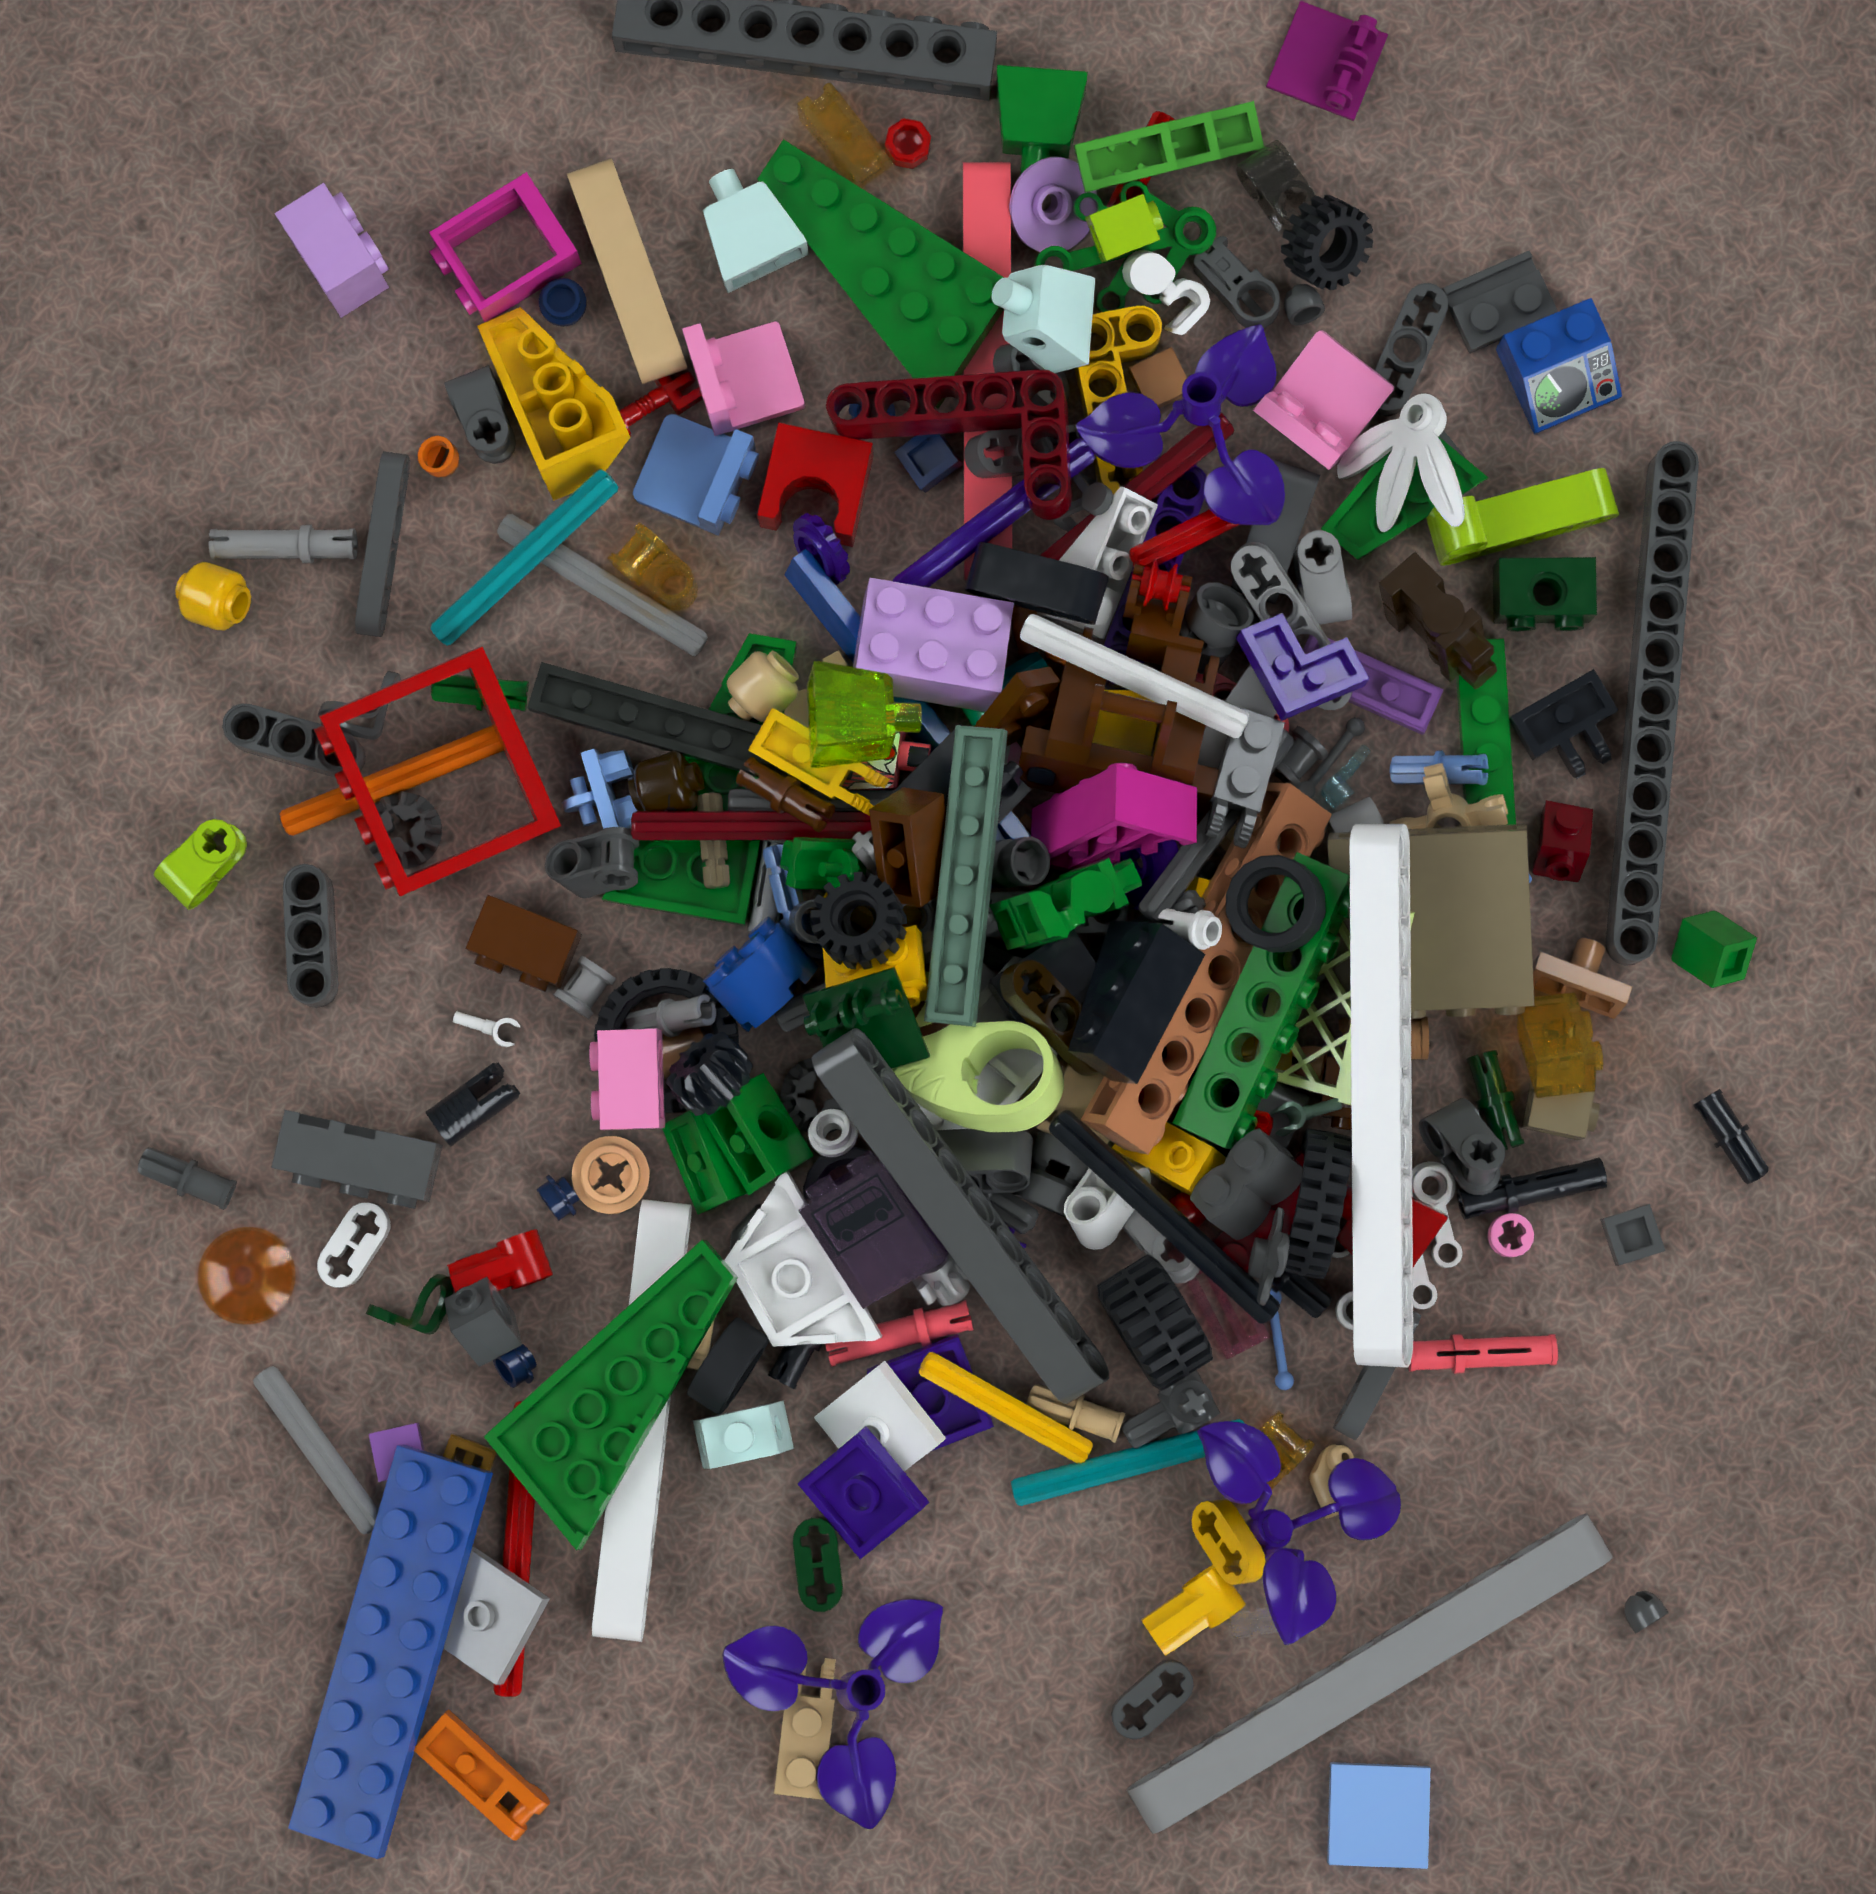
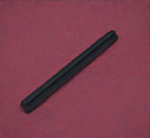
[1049,1110,1280,1324]

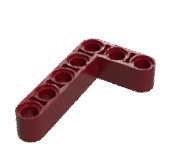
[826,369,1072,520]

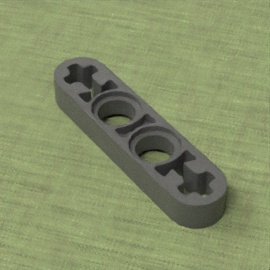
[355,451,410,637]

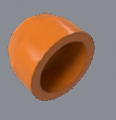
[418,436,460,478]

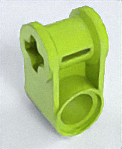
[153,819,247,910]

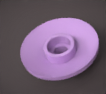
[1009,157,1097,252]

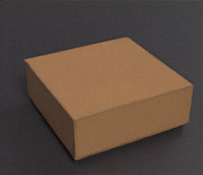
[1128,347,1187,408]

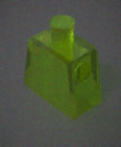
[807,661,922,768]

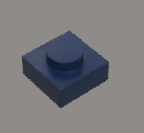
[894,434,963,493]

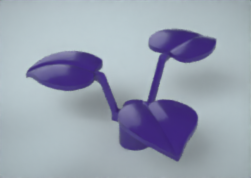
[1076,324,1285,525]
[1197,1421,1401,1645]
[722,1599,943,1829]

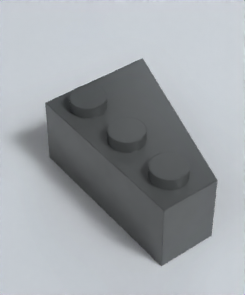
[271,1110,443,1209]

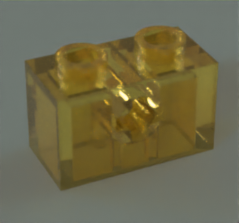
[1517,992,1603,1098]

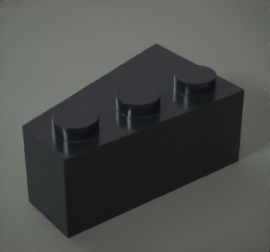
[1068,920,1206,1084]

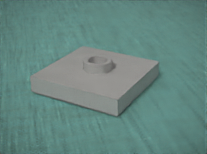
[444,1547,550,1685]

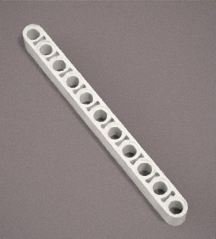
[1349,824,1413,1368]

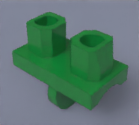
[780,837,866,890]

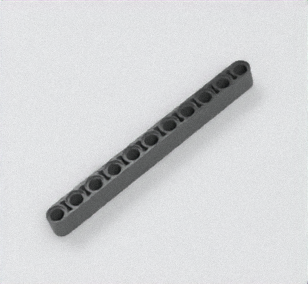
[1606,441,1699,966]

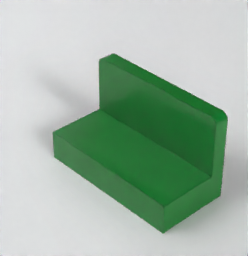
[662,1110,766,1215]

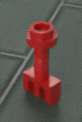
[619,372,703,437]

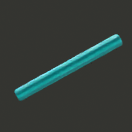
[430,469,619,646]
[1011,1419,1245,1506]

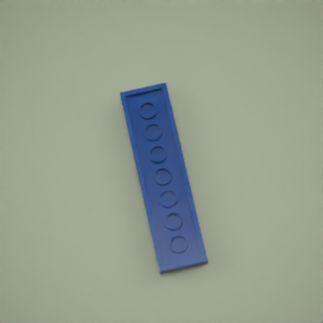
[288,1445,493,1859]

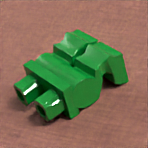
[989,858,1142,950]

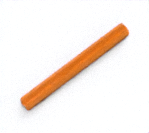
[279,725,504,836]

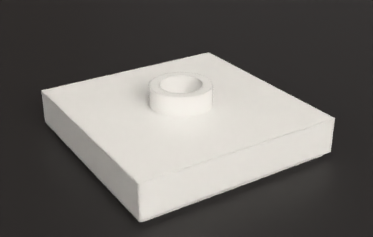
[814,1361,946,1471]

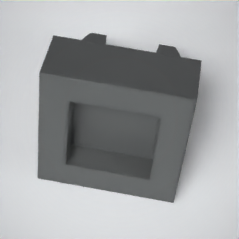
[1600,1204,1665,1266]

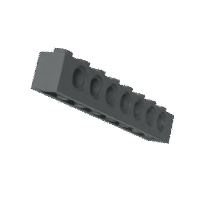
[612,0,997,101]

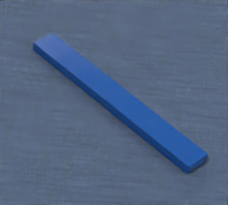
[784,549,1031,840]

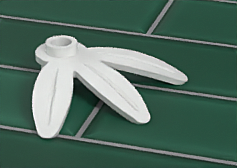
[1337,394,1465,532]

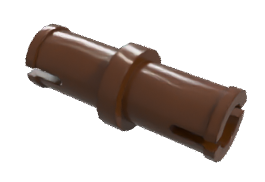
[736,757,835,832]

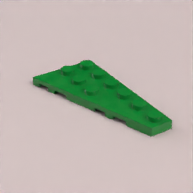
[602,633,797,926]

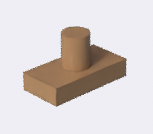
[1533,938,1633,1019]

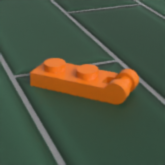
[414,1709,550,1841]

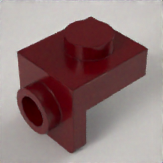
[1532,800,1593,882]

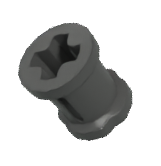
[1273,726,1328,789]

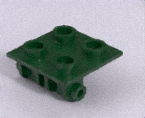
[803,967,930,1069]

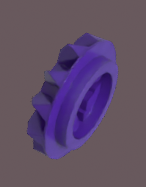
[793,513,850,585]

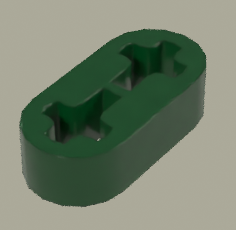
[793,1517,843,1612]

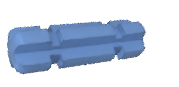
[763,843,811,938]

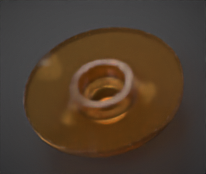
[198,1227,296,1324]

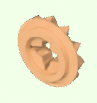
[572,1136,650,1214]

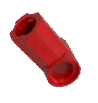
[447,1229,553,1293]

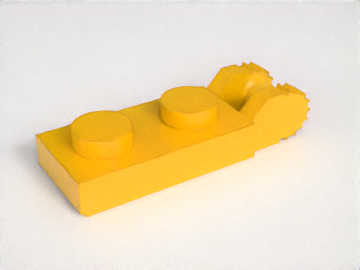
[748,708,890,815]

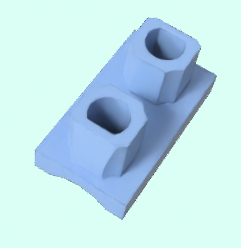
[562,749,637,829]

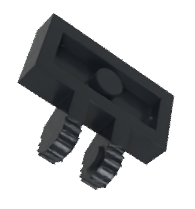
[1509,669,1618,779]

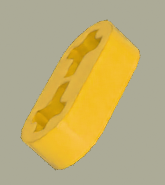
[1192,1499,1266,1585]

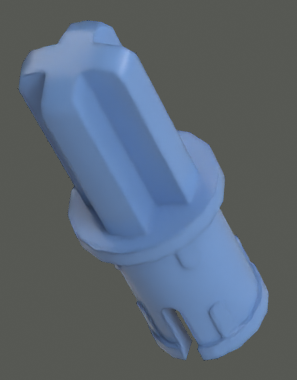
[1389,750,1489,785]

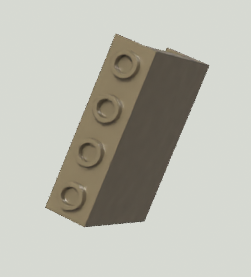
[1328,824,1535,1020]

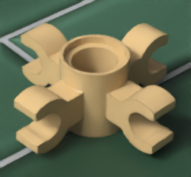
[1390,763,1508,829]

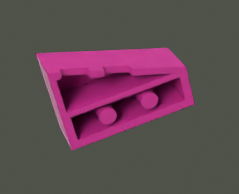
[1031,763,1197,872]

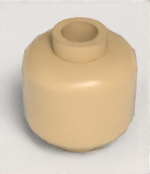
[727,651,799,723]

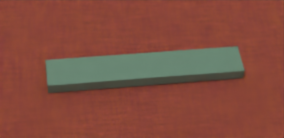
[924,725,1008,1027]

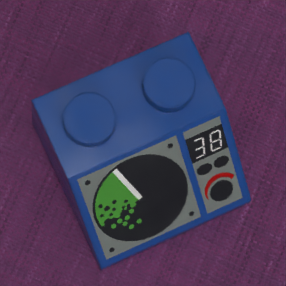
[1496,298,1622,435]

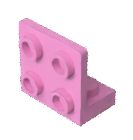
[682,321,805,436]
[1253,330,1394,470]

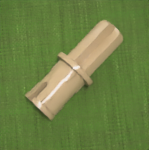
[1026,1384,1125,1443]

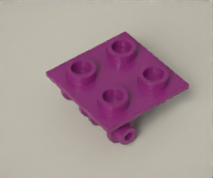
[1266,0,1388,121]

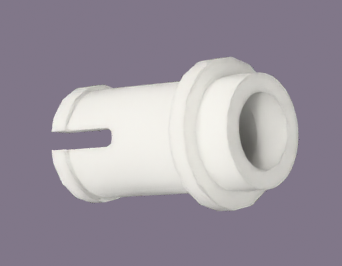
[1158,908,1222,950]

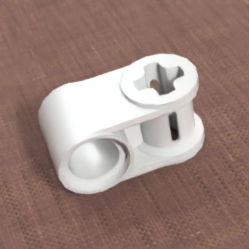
[1064,1165,1151,1250]

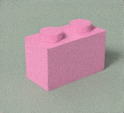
[589,1028,665,1130]

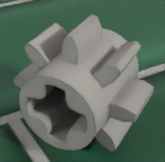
[910,1246,970,1306]

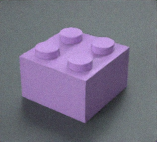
[274,183,389,318]

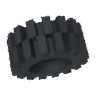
[1281,195,1373,290]
[810,872,907,970]

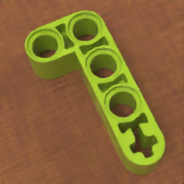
[1426,468,1619,566]

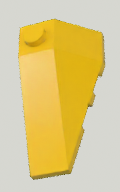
[477,307,631,501]

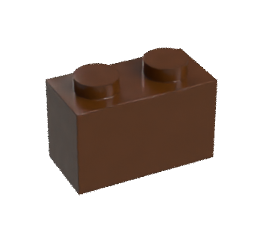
[869,787,946,907]
[465,895,582,992]

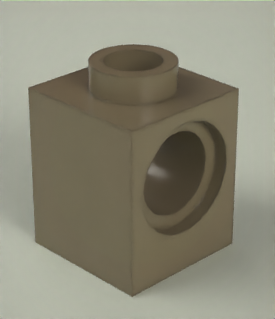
[1521,1078,1600,1140]

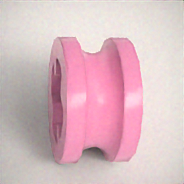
[1487,1213,1534,1257]

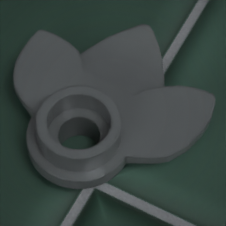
[1248,1207,1290,1306]

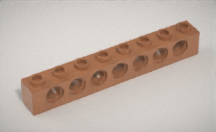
[1080,783,1332,1155]

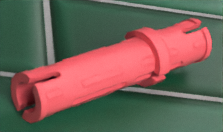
[825,1300,974,1367]
[1408,1334,1558,1374]

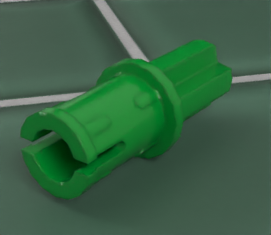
[431,675,529,712]

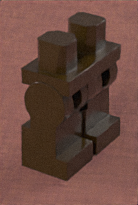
[1379,552,1497,690]

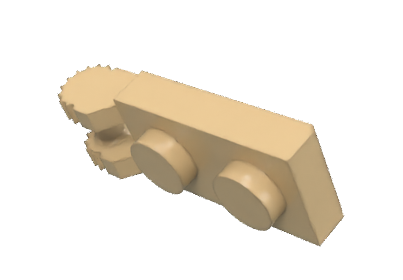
[774,1658,836,1800]

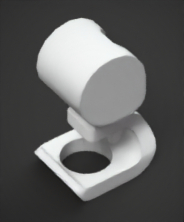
[1122,250,1210,335]

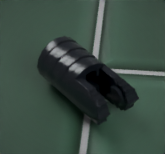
[425,1062,521,1147]

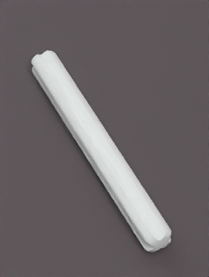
[1020,614,1249,738]

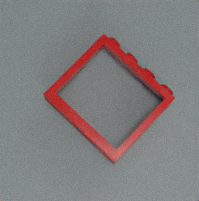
[314,647,561,896]

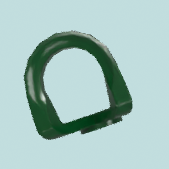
[366,1274,454,1335]

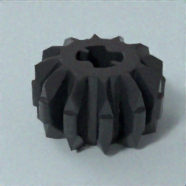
[666,1032,753,1116]

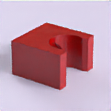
[757,422,874,547]

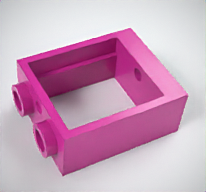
[429,172,582,322]

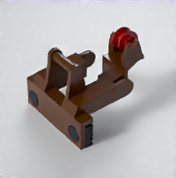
[1019,559,1220,825]

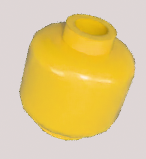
[175,562,251,631]

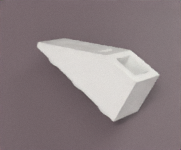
[1037,486,1158,639]

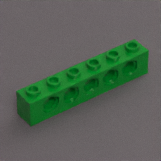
[1173,852,1350,1149]

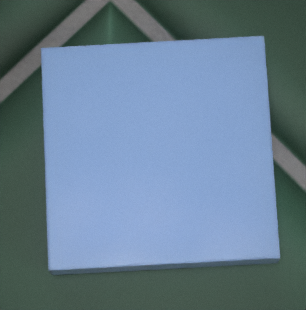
[1327,1762,1431,1869]

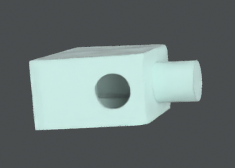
[703,169,809,293]
[992,265,1096,373]
[693,1400,794,1469]

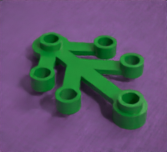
[1034,181,1216,312]

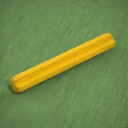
[918,1352,1093,1464]

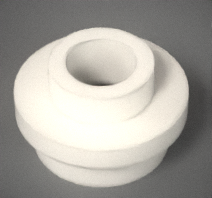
[808,1109,858,1157]

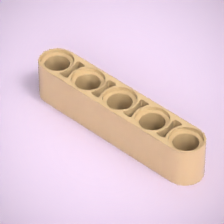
[567,158,688,385]

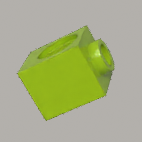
[1085,194,1163,262]

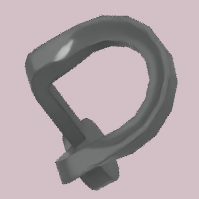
[1054,472,1113,532]
[318,671,401,740]

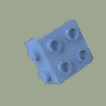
[633,414,759,536]

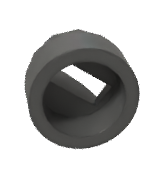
[1284,284,1325,326]
[1624,1591,1669,1634]

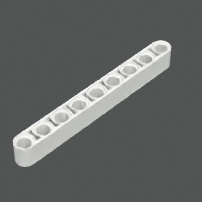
[592,1199,692,1642]

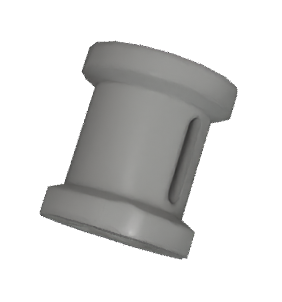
[553,955,616,1019]

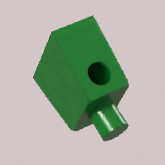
[996,65,1088,175]

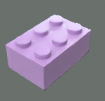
[850,578,1014,712]

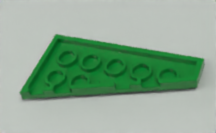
[757,139,1004,409]
[483,1240,738,1550]

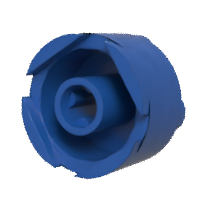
[703,917,819,1032]

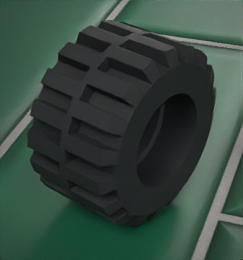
[1097,1254,1213,1391]

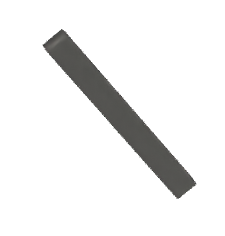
[812,1028,1109,1404]

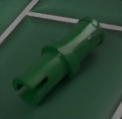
[1466,1050,1525,1150]

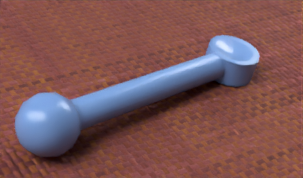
[1270,1288,1294,1390]

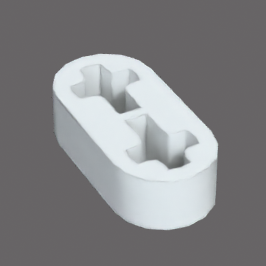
[317,1203,391,1288]

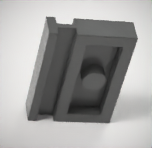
[1442,250,1558,354]

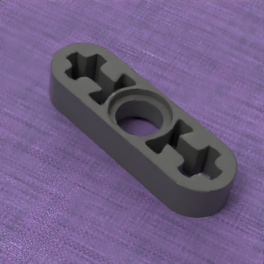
[1375,283,1448,416]
[964,425,1080,478]
[1333,1311,1421,1440]

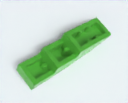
[1074,101,1264,193]

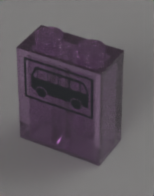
[798,1151,949,1309]

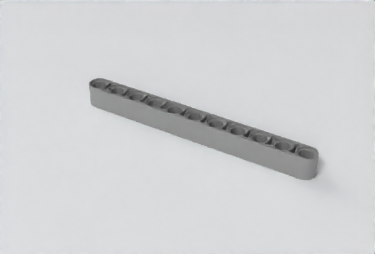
[1126,1513,1613,1834]

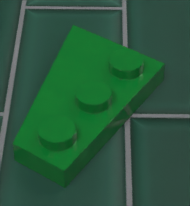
[1321,420,1489,560]

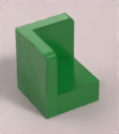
[1671,911,1757,988]

